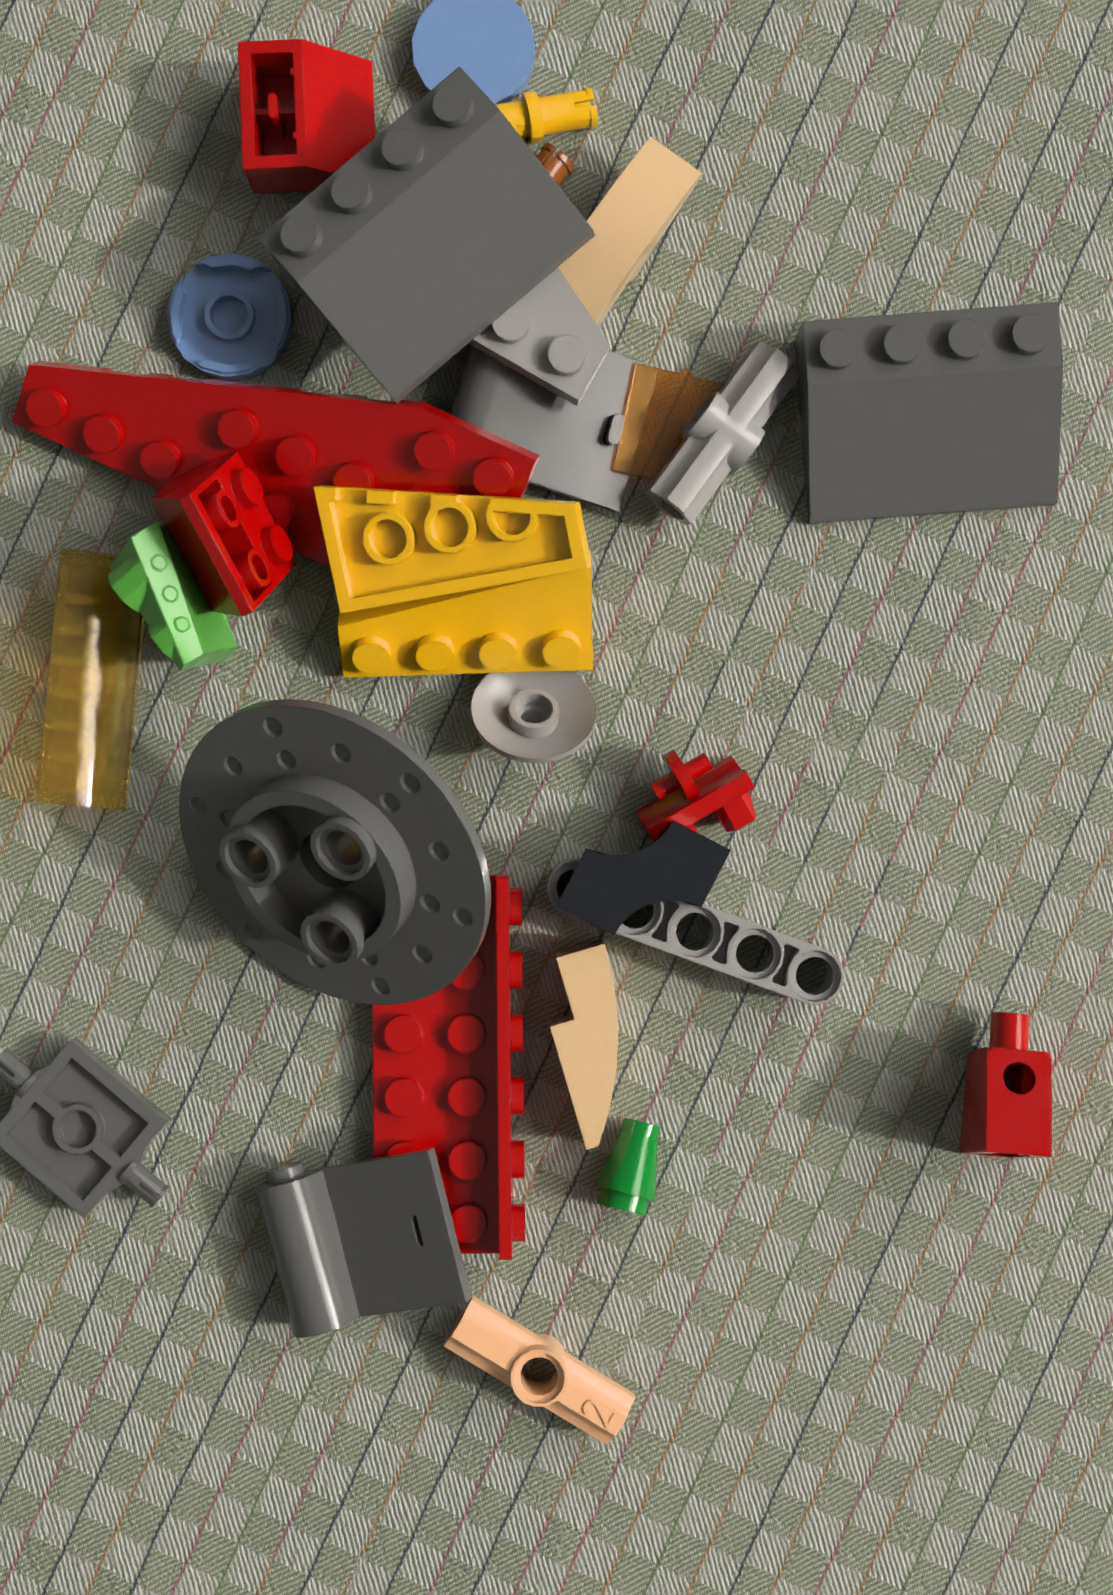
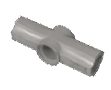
[645,341,801,525]

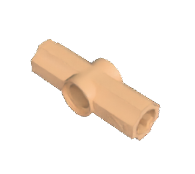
[444,1295,635,1445]

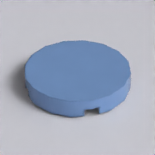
[412,0,535,104]
[167,253,294,381]

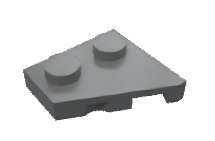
[468,268,610,406]

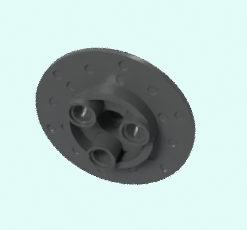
[179,699,491,1005]

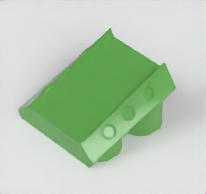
[108,520,237,671]

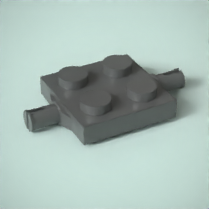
[0,1038,171,1219]

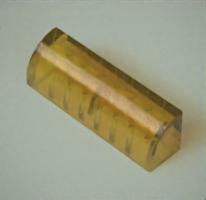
[36,548,144,810]

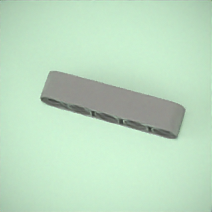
[547,858,844,1005]

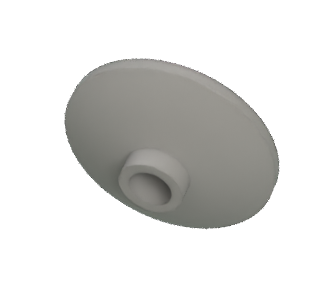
[471,671,597,763]

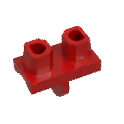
[634,749,756,842]

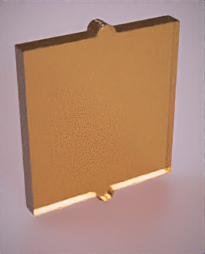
[613,363,724,481]

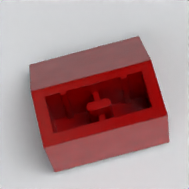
[238,39,376,194]
[151,451,296,617]

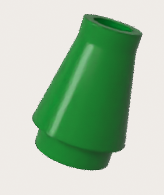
[594,1118,661,1216]

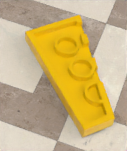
[314,485,592,614]
[337,551,593,678]

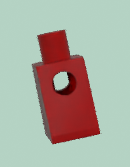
[959,1012,1052,1159]

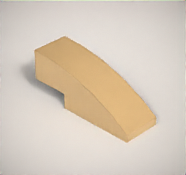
[558,137,703,327]
[550,940,618,1150]

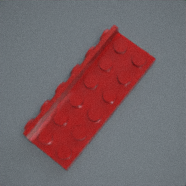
[372,875,525,1260]

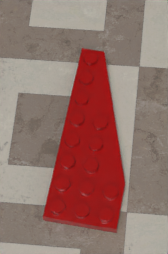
[12,361,540,568]

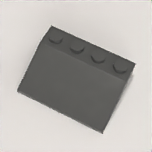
[258,66,595,404]
[794,302,1063,524]

